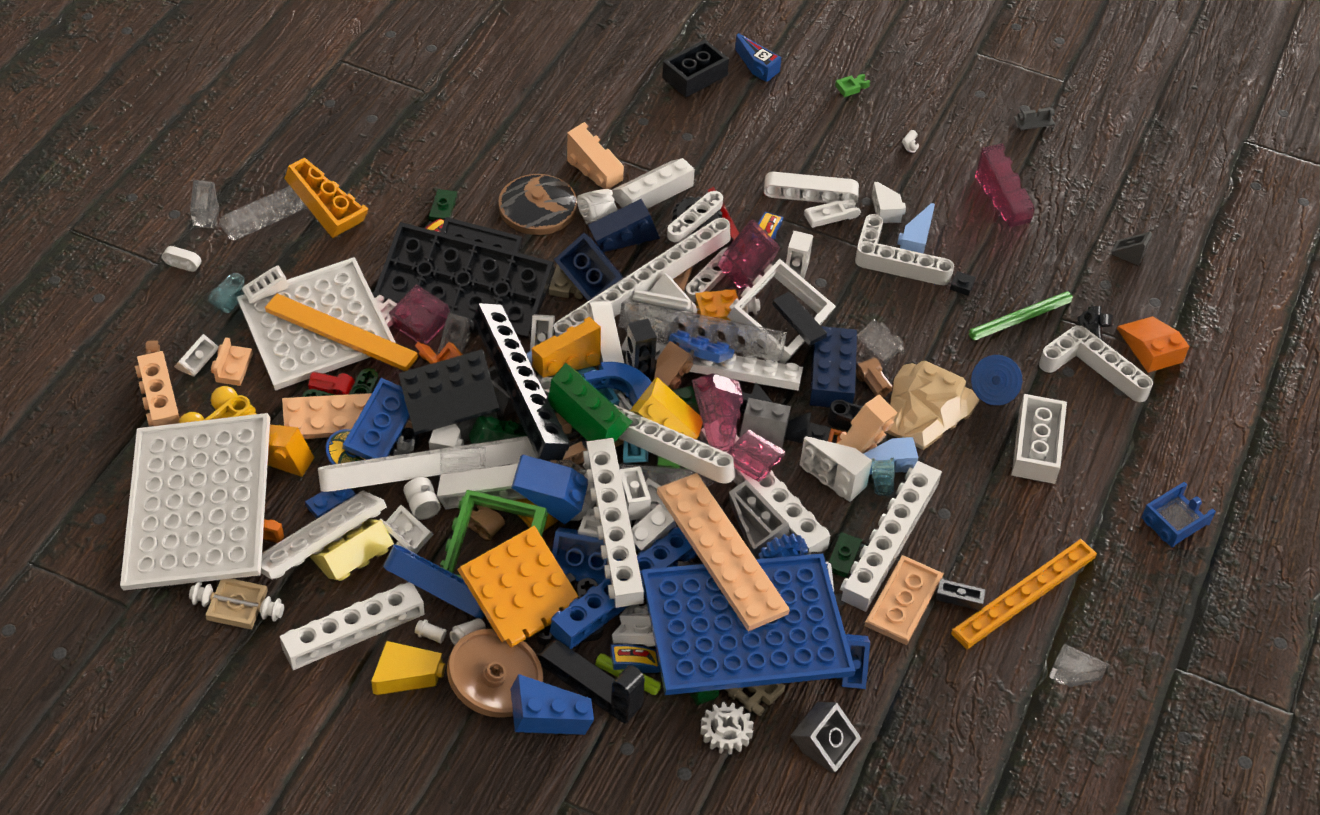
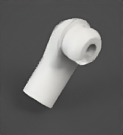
[902,130,919,153]

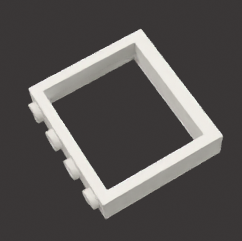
[727,259,836,364]

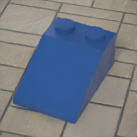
[511,455,588,524]

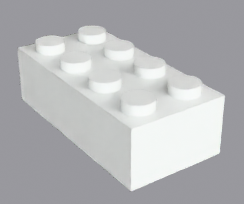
[1012,394,1067,484]

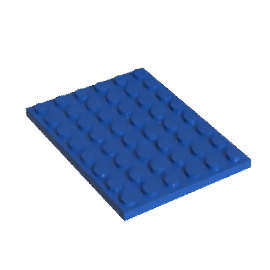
[641,554,856,695]

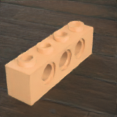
[135,351,180,426]

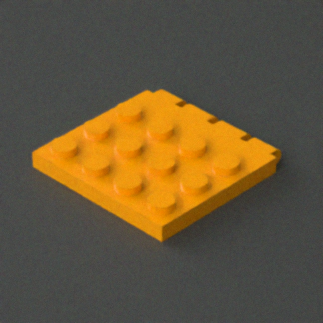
[457,525,579,647]

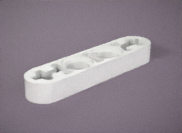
[667,191,723,242]
[685,247,738,302]

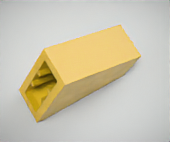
[371,641,446,695]

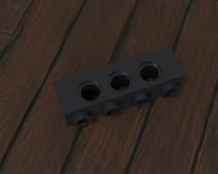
[626,318,657,382]

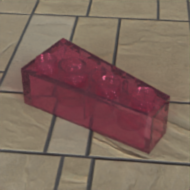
[975,143,1035,227]

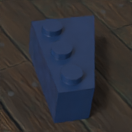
[588,199,660,252]

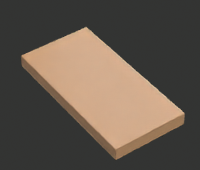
[864,555,944,645]

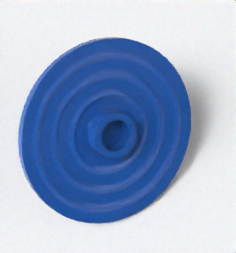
[971,355,1022,405]

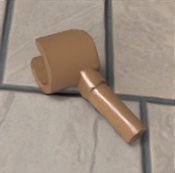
[145,341,160,355]

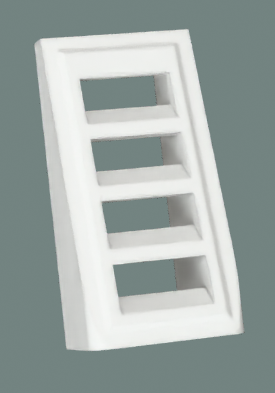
[242,265,289,304]

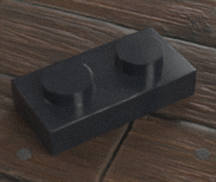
[936,579,985,611]

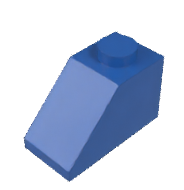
[842,634,870,689]

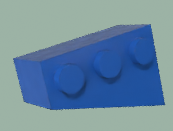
[510,674,594,735]

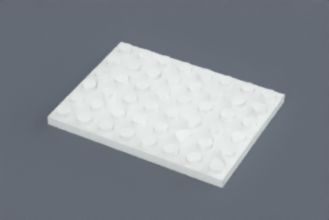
[120,413,270,590]

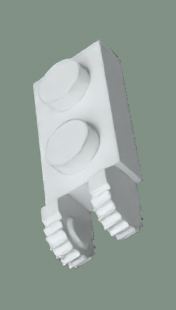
[804,199,861,228]

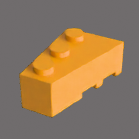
[267,424,315,477]

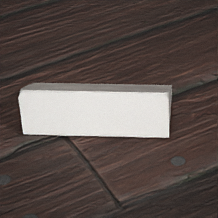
[174,334,219,377]

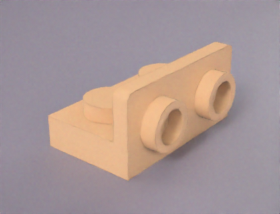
[211,337,253,386]

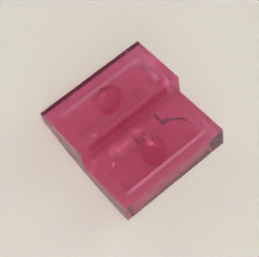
[727,430,786,482]

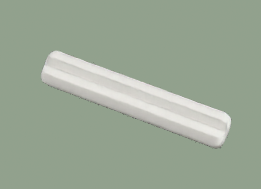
[633,290,691,311]

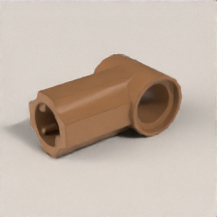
[856,357,892,398]

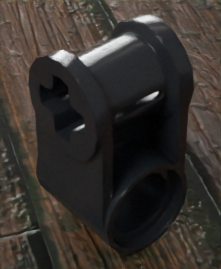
[827,400,863,431]

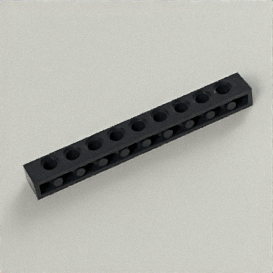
[473,303,570,460]

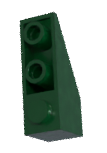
[469,416,527,444]

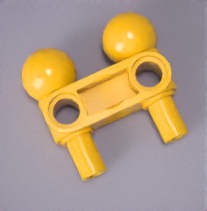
[179,386,256,423]

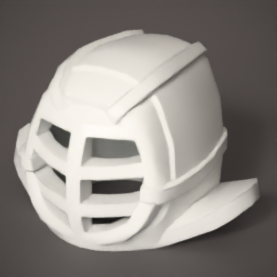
[577,189,617,225]

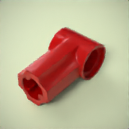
[308,372,355,395]

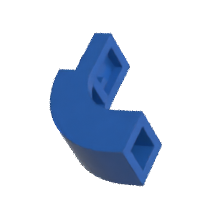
[583,362,652,407]

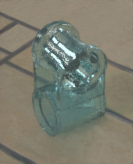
[208,273,245,313]
[872,458,895,496]

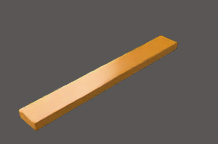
[265,293,418,371]
[951,539,1097,650]

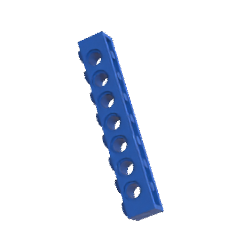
[550,527,697,649]

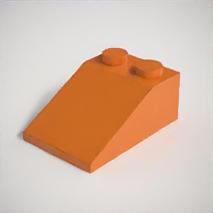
[1117,316,1190,373]

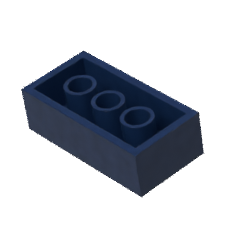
[810,326,857,407]

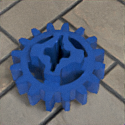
[758,533,808,559]

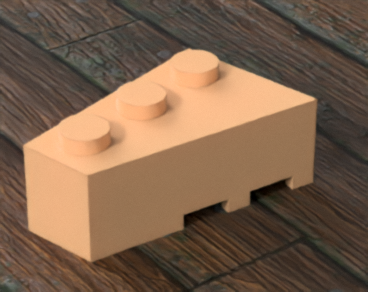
[567,122,624,189]
[836,395,897,454]

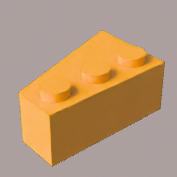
[532,317,601,377]

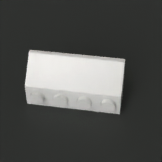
[612,158,695,209]

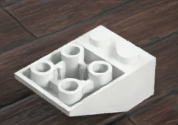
[800,436,872,502]

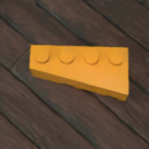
[284,158,369,238]

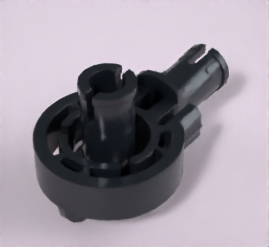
[1077,306,1113,341]

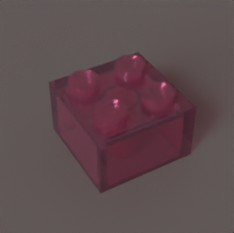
[389,284,452,345]

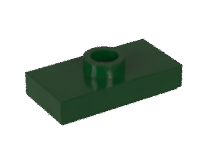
[429,189,457,222]
[829,532,862,578]

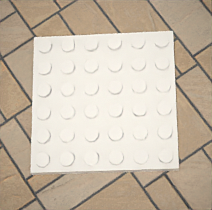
[237,257,396,391]

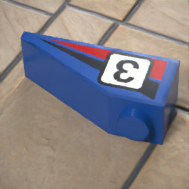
[735,33,782,82]

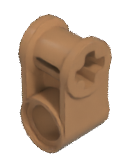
[468,504,505,540]

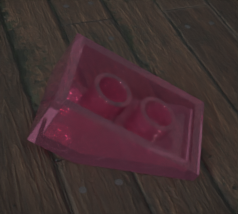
[718,219,781,291]

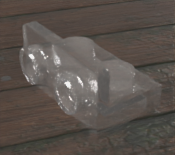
[857,319,905,364]

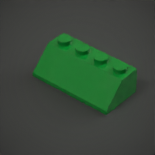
[548,363,633,443]

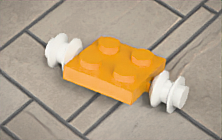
[678,289,760,325]

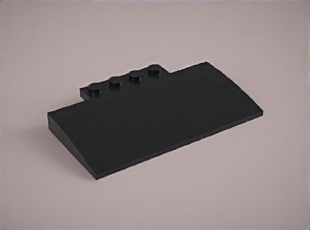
[373,217,555,338]

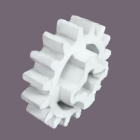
[700,702,754,754]

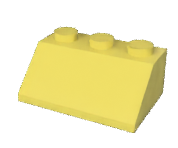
[310,519,394,581]

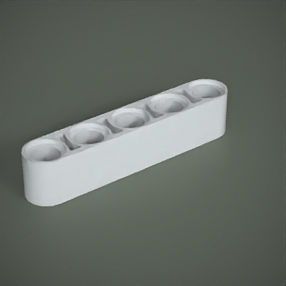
[764,172,859,203]
[587,301,625,395]

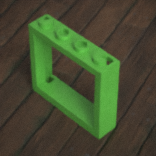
[440,490,548,579]

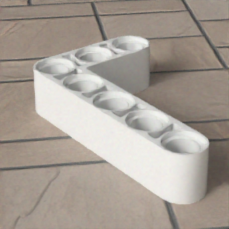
[855,214,954,285]
[1039,326,1153,402]

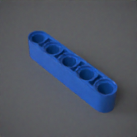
[383,545,485,619]

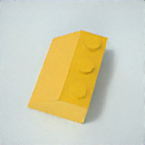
[630,377,704,440]

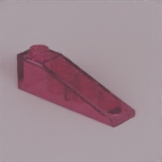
[692,373,744,452]

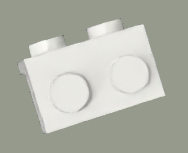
[380,505,434,554]

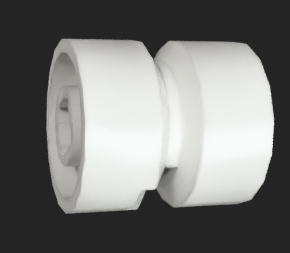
[403,477,441,520]

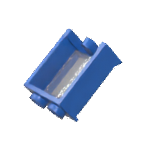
[1141,482,1216,548]

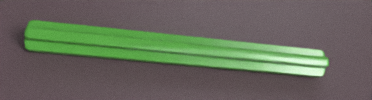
[969,291,1073,341]

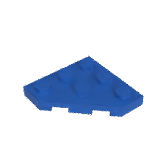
[668,330,735,363]

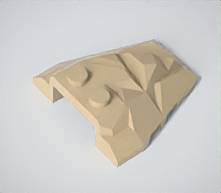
[886,361,979,450]

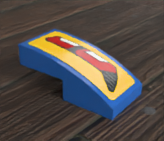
[752,212,784,245]
[610,644,660,673]

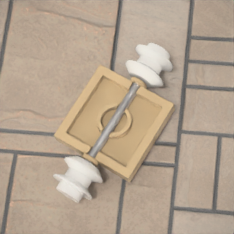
[189,579,284,630]

